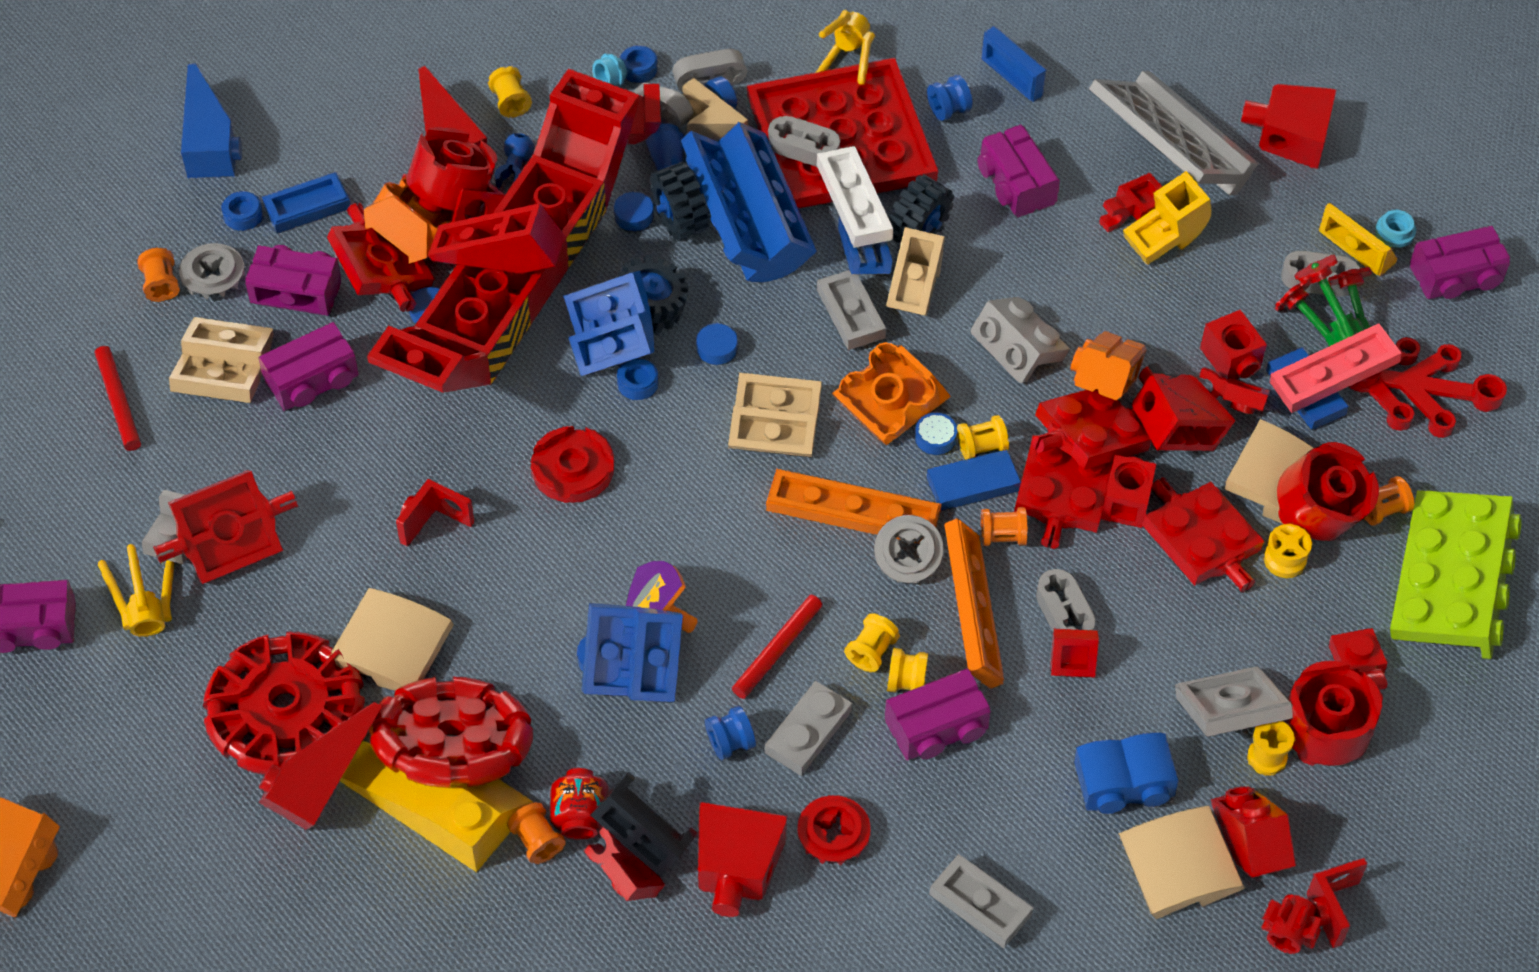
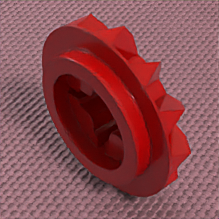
[797,795,871,865]

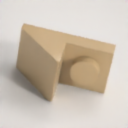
[683,78,748,141]
[886,227,945,316]

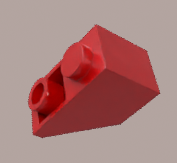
[1211,786,1296,877]

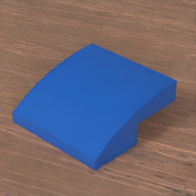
[563,271,654,376]
[581,603,683,702]

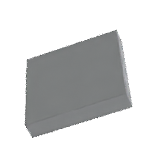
[1175,666,1293,737]

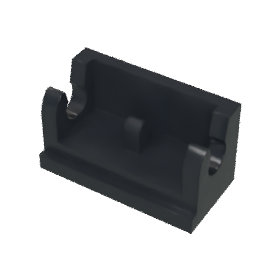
[590,772,698,877]

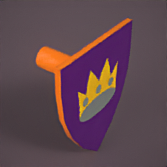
[626,561,697,633]

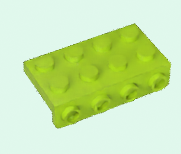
[1390,490,1522,659]

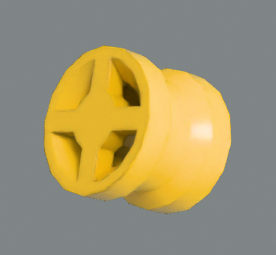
[1263,524,1312,578]
[887,648,928,693]

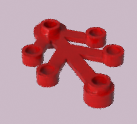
[1349,337,1507,438]

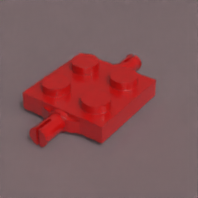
[327,203,434,312]
[1032,389,1152,470]
[1014,435,1113,549]
[153,470,298,584]
[1142,477,1264,593]

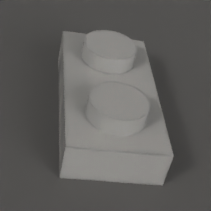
[817,270,886,350]
[765,681,852,776]
[929,854,1034,949]

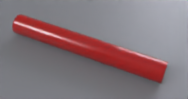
[94,346,141,451]
[732,595,823,699]

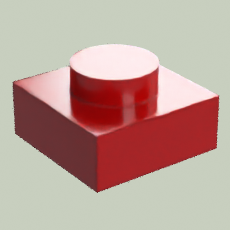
[1050,629,1099,677]

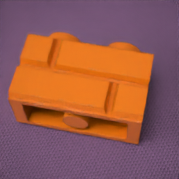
[1070,331,1147,400]

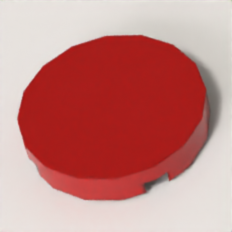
[531,426,614,503]

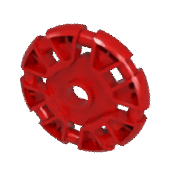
[203,631,365,775]
[369,676,534,788]

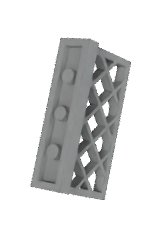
[1089,71,1258,195]

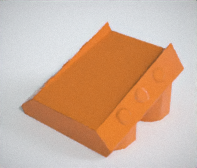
[364,177,469,263]
[831,342,951,446]
[0,797,60,918]

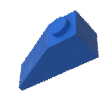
[181,64,242,178]

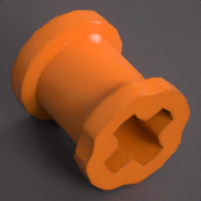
[137,248,180,302]
[1364,476,1414,526]
[980,507,1027,546]
[507,802,566,864]

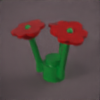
[1275,255,1372,346]

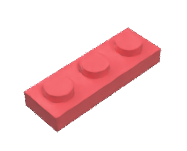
[1270,323,1402,413]

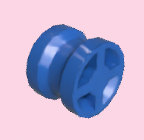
[927,75,973,121]
[705,706,756,761]

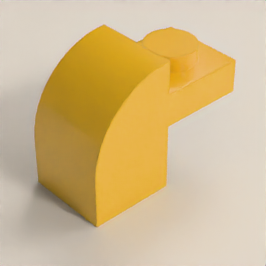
[1123,171,1211,265]

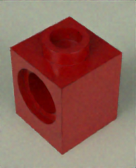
[1200,309,1267,379]
[1101,455,1156,528]

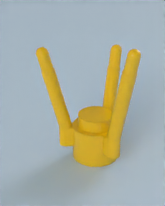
[815,10,875,85]
[98,544,174,637]

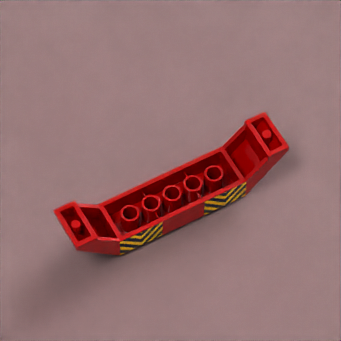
[367,68,639,393]

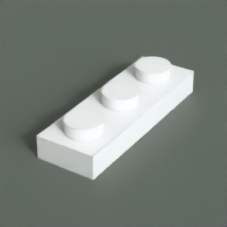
[817,146,893,248]

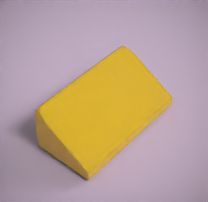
[1319,203,1397,277]

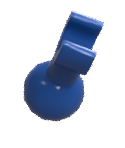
[494,133,534,188]

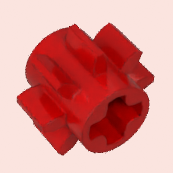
[1261,894,1323,954]

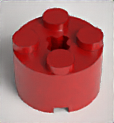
[406,127,497,215]
[1277,442,1379,541]
[1282,661,1382,766]

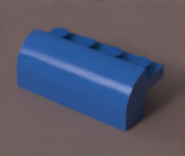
[681,122,817,283]

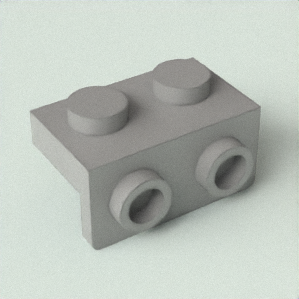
[971,296,1070,383]

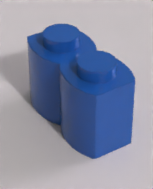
[1074,733,1178,814]

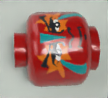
[550,768,610,840]

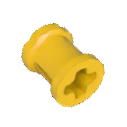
[488,66,532,118]
[957,415,1009,460]
[844,613,900,672]
[1247,721,1295,776]

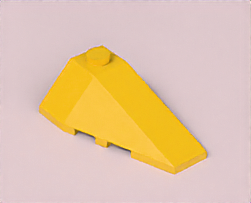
[340,741,533,872]

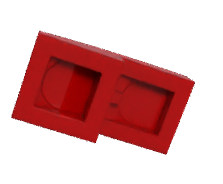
[628,84,661,144]

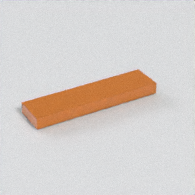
[766,469,941,544]
[944,518,1004,689]

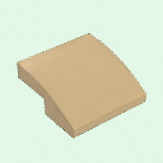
[169,317,274,403]
[728,373,822,457]
[1225,419,1313,524]
[328,588,454,691]
[1119,806,1245,920]

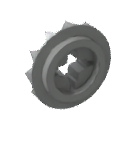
[179,243,245,300]
[874,515,943,584]

